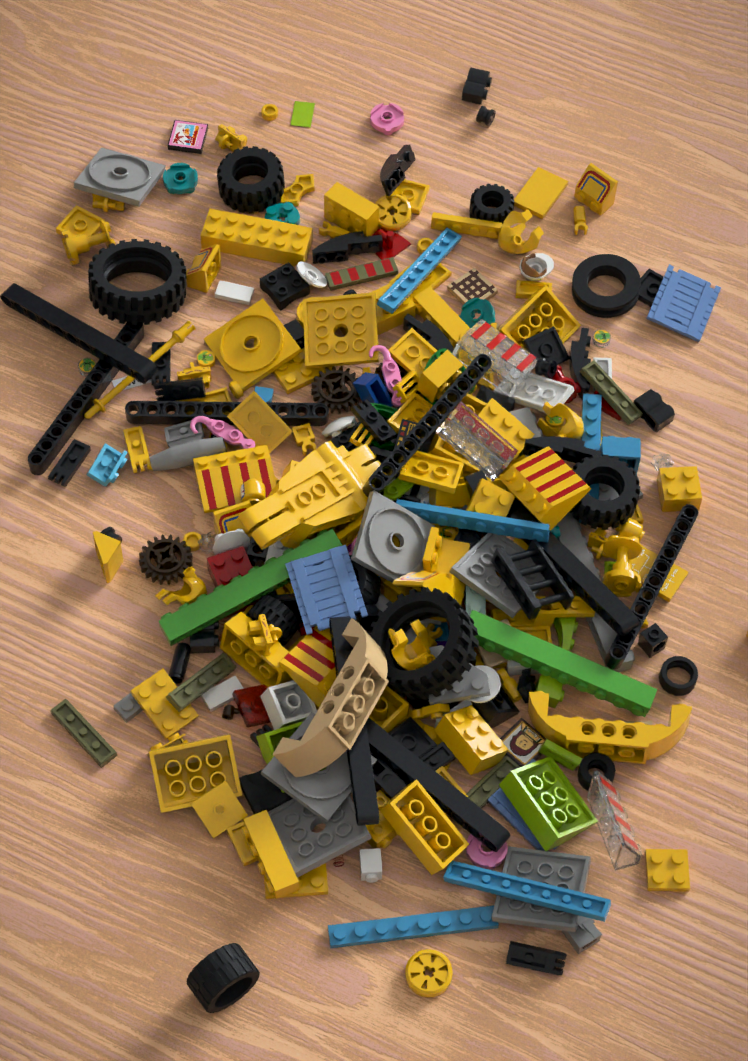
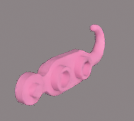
[369,345,404,407]
[190,416,255,449]

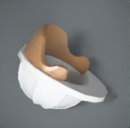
[519,253,554,281]

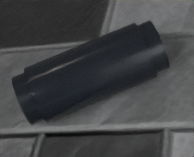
[169,643,191,684]

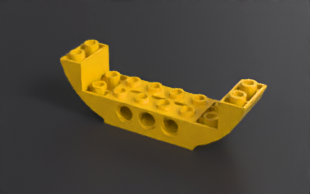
[528,691,692,764]

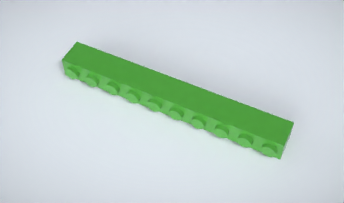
[159,528,343,646]
[470,610,657,717]

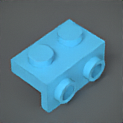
[86,443,127,487]

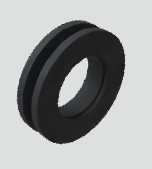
[572,254,641,318]

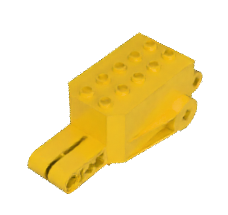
[238,441,388,550]

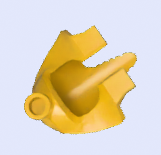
[498,209,544,254]
[537,402,584,440]
[155,566,207,605]
[388,619,435,671]

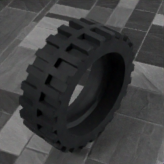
[88,239,186,325]
[369,587,479,700]

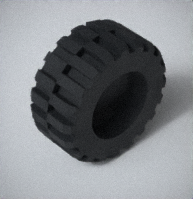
[217,146,285,213]
[569,454,640,530]

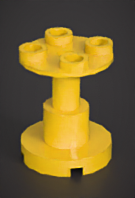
[61,219,116,266]
[602,535,642,597]

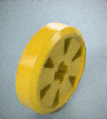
[375,193,412,232]
[405,949,453,997]

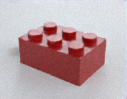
[207,546,259,616]

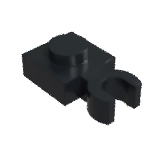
[517,668,536,704]

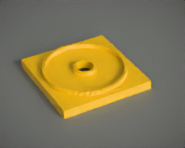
[303,292,379,369]
[203,298,302,392]

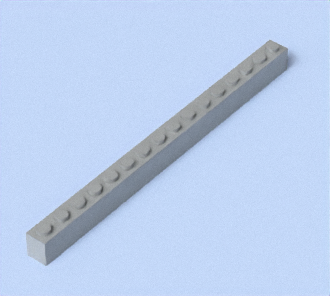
[509,407,635,672]

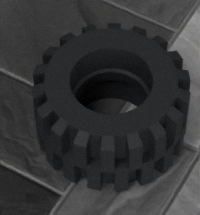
[469,184,514,224]
[246,595,300,646]

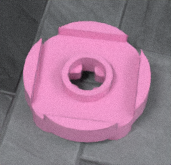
[370,103,404,135]
[466,834,508,870]

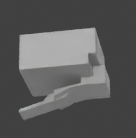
[562,916,602,954]

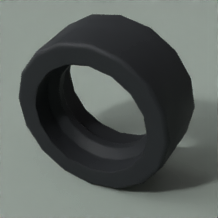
[659,656,698,696]

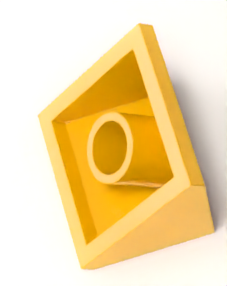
[92,531,123,583]

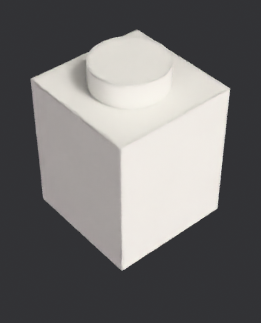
[359,848,382,883]

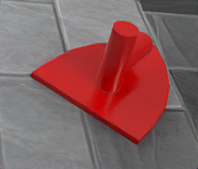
[372,229,411,260]

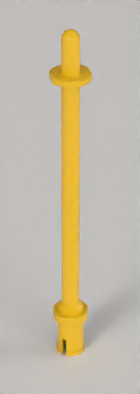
[84,321,196,419]

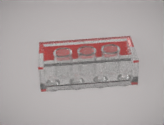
[435,401,518,481]

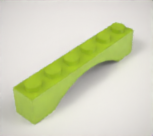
[535,617,578,708]

